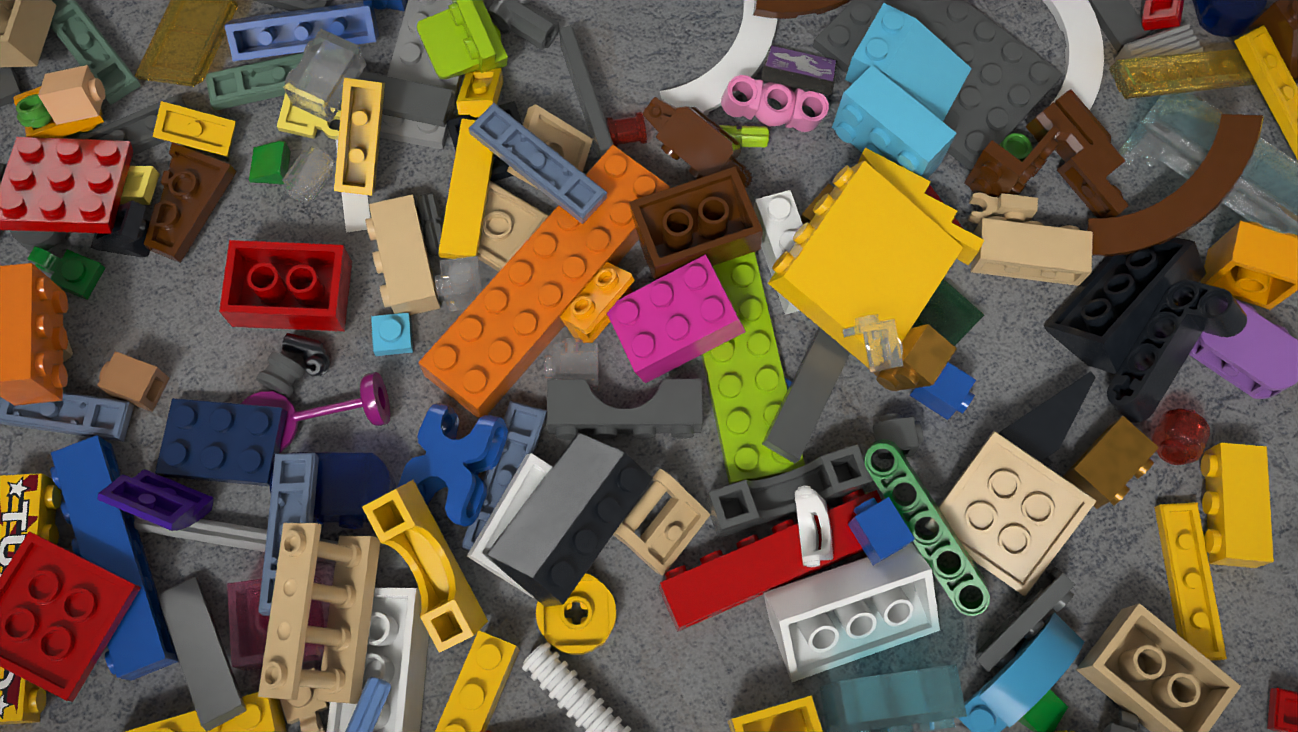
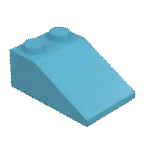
[845,3,972,121]

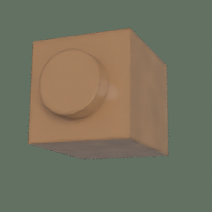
[97,351,170,412]

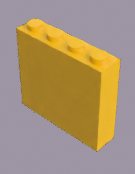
[768,160,963,368]

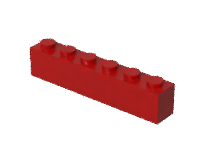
[659,489,882,632]

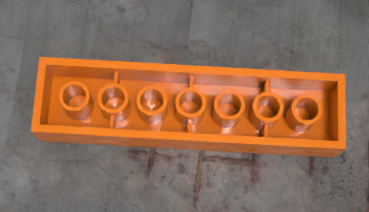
[418,145,670,419]

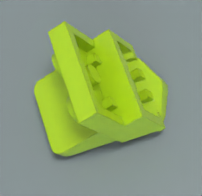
[417,0,508,80]

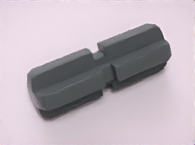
[416,194,443,256]

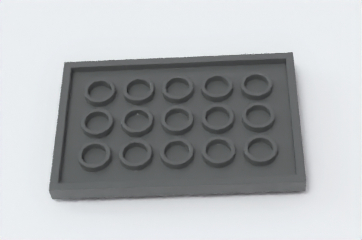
[812,0,1063,171]

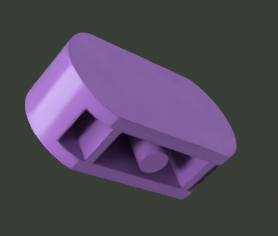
[1189,299,1298,399]

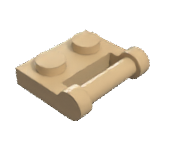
[613,469,711,576]

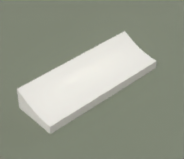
[326,588,429,732]

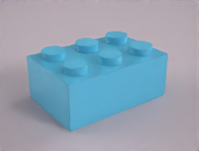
[832,65,957,179]

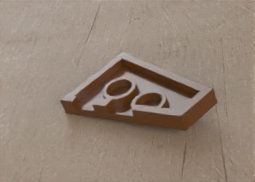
[144,142,237,263]

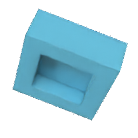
[371,312,413,356]

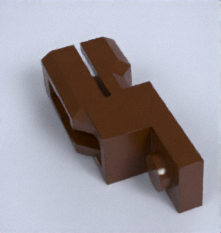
[1025,89,1129,218]

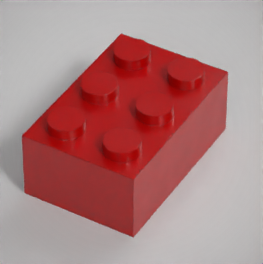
[219,240,352,332]

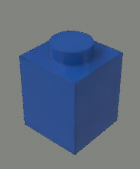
[909,362,976,420]
[848,497,915,566]

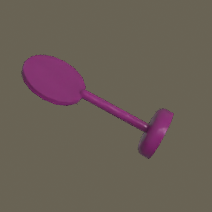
[241,372,391,453]

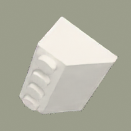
[763,542,940,682]

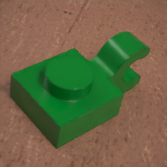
[27,246,105,300]

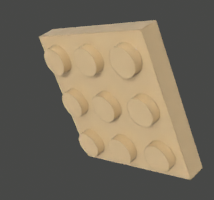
[925,431,1096,596]

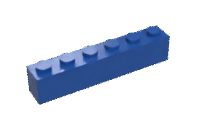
[50,435,179,681]

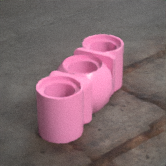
[721,75,829,132]

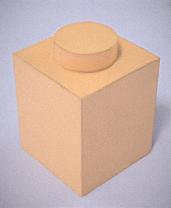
[38,65,106,125]

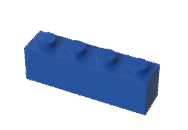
[224,0,379,61]

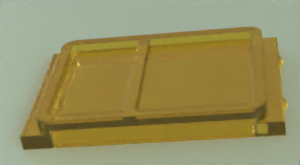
[134,0,238,87]

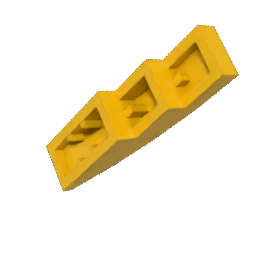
[858,148,985,266]

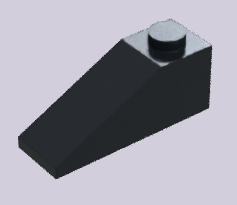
[999,371,1096,467]

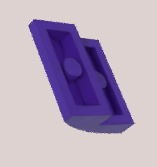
[97,469,214,531]

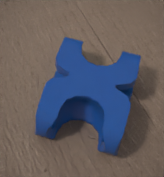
[397,403,508,527]

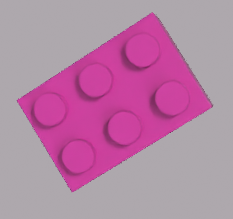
[607,254,746,383]

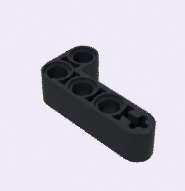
[1107,280,1247,423]

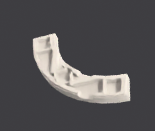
[659,0,777,115]
[1042,0,1104,110]

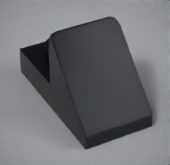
[90,200,150,258]

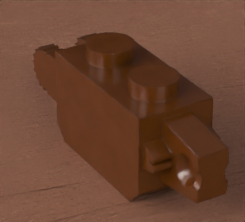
[642,97,753,188]

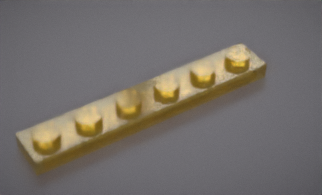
[1109,49,1257,99]

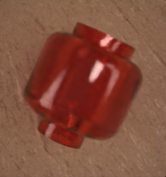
[1152,408,1210,465]

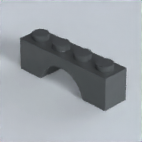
[547,379,703,440]
[705,444,872,538]

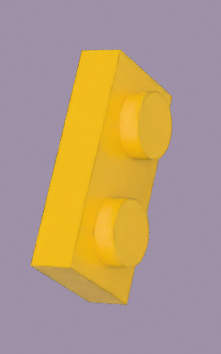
[456,68,503,117]
[153,101,237,157]

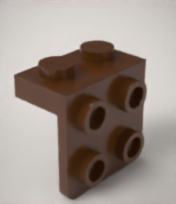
[964,125,1060,198]

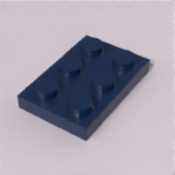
[155,398,288,487]

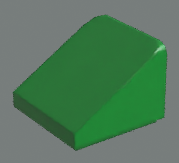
[249,141,291,184]
[1018,690,1068,732]

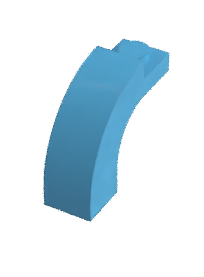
[955,612,1085,732]

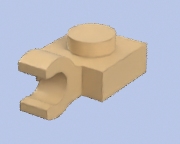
[968,193,1038,224]
[280,668,329,732]

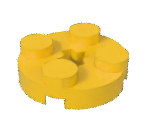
[536,573,616,655]

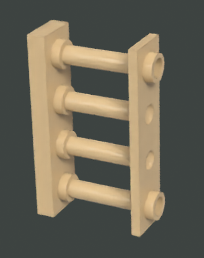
[258,523,380,704]

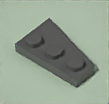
[975,567,1076,672]

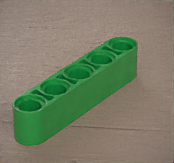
[864,439,990,616]

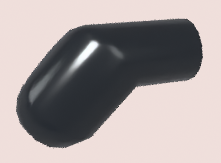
[282,333,330,376]

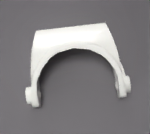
[795,486,834,567]

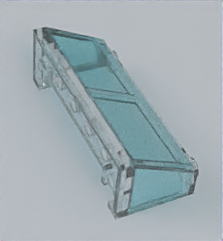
[1118,80,1298,236]

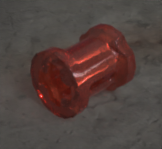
[606,112,647,147]

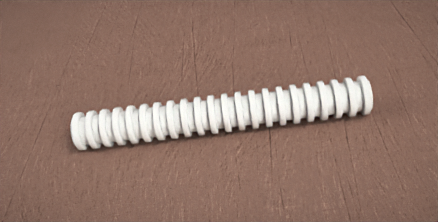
[522,642,631,732]

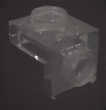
[843,314,904,373]

